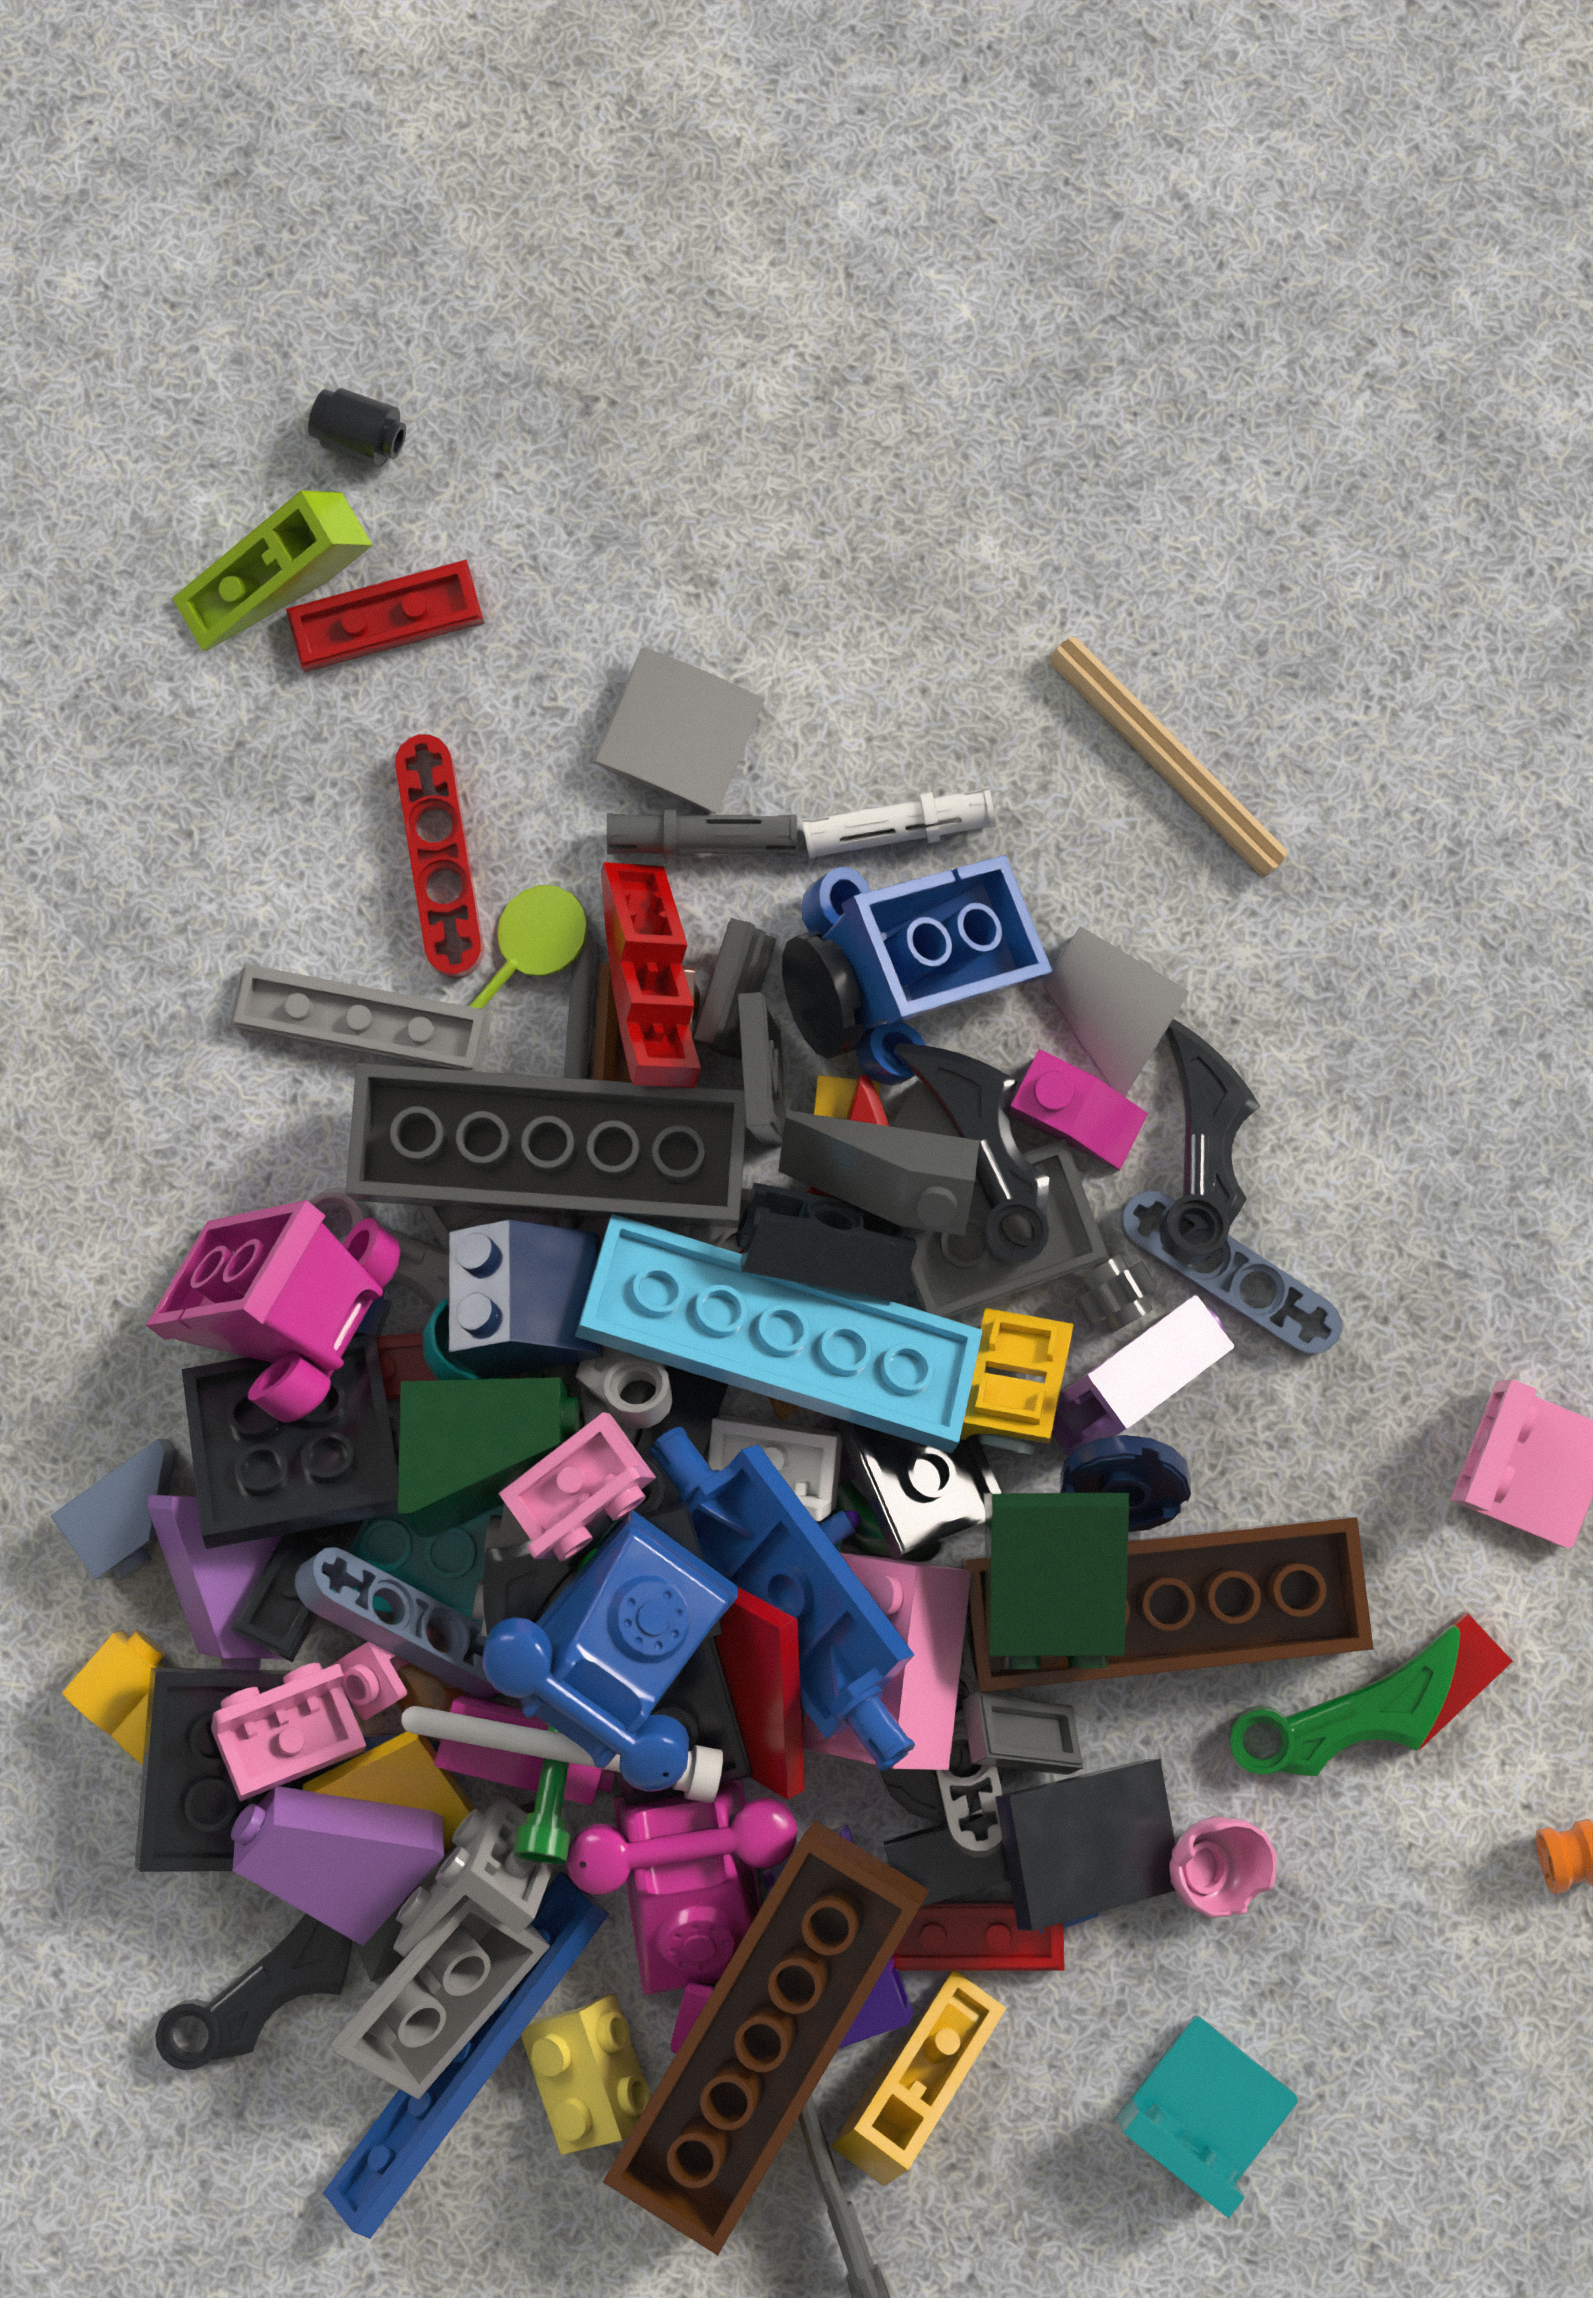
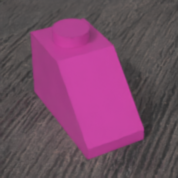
[1009,1049,1148,1171]

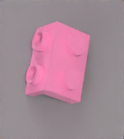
[499,1412,656,1562]
[211,1663,366,1801]

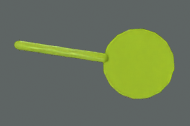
[468,885,589,1009]

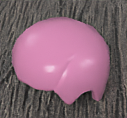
[1169,1816,1277,1918]

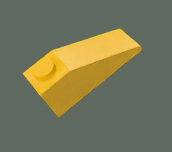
[830,1971,1006,2187]

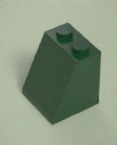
[398,1378,585,1538]
[984,1493,1129,1669]

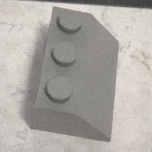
[330,1895,550,2099]

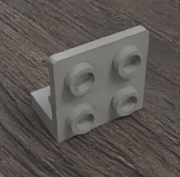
[393,1794,555,1957]

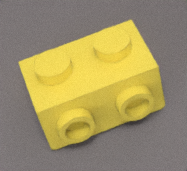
[521,1994,652,2155]

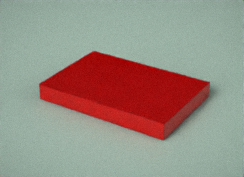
[715,1587,805,1800]

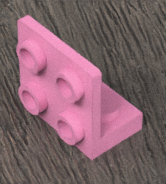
[1449,1379,1593,1548]

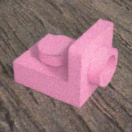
[330,1626,432,1720]

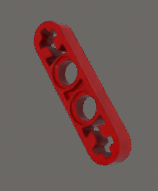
[395,734,484,978]

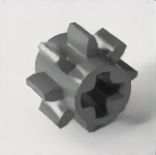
[1075,1254,1157,1333]

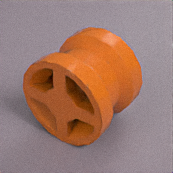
[1536,1819,1593,1895]

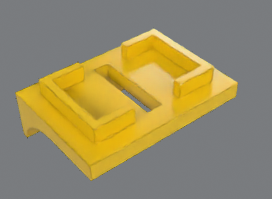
[961,1308,1074,1444]

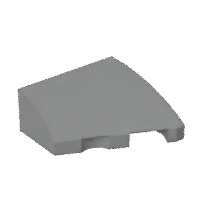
[1044,926,1190,1097]

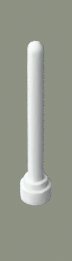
[401,1706,723,1803]

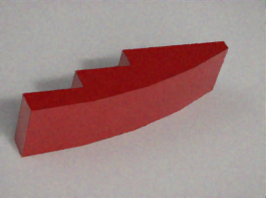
[601,862,701,1088]

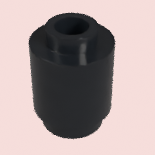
[308,388,406,467]

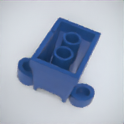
[801,855,1053,1086]
[482,1510,738,1791]

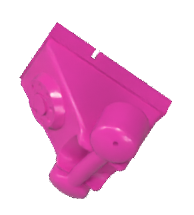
[145,1200,401,1423]
[566,1779,797,1995]

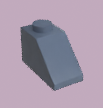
[51,1439,177,1581]

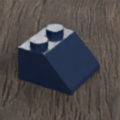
[449,1220,603,1379]

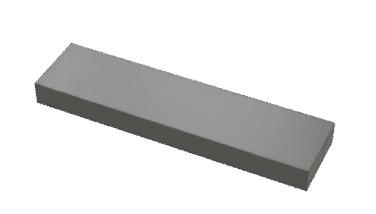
[230,964,492,1072]

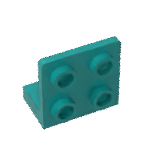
[1115,2015,1298,2219]

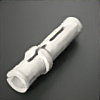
[802,787,996,860]

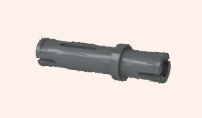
[607,809,797,860]

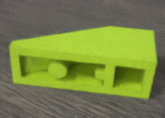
[172,490,373,651]

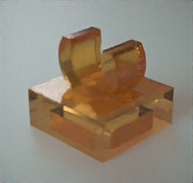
[396,1652,467,1713]

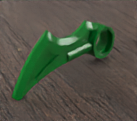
[1229,1625,1460,1776]

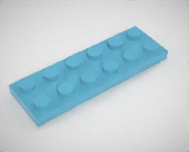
[575,1214,983,1453]

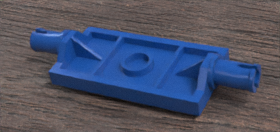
[649,1427,916,1771]

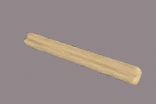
[1050,636,1288,877]

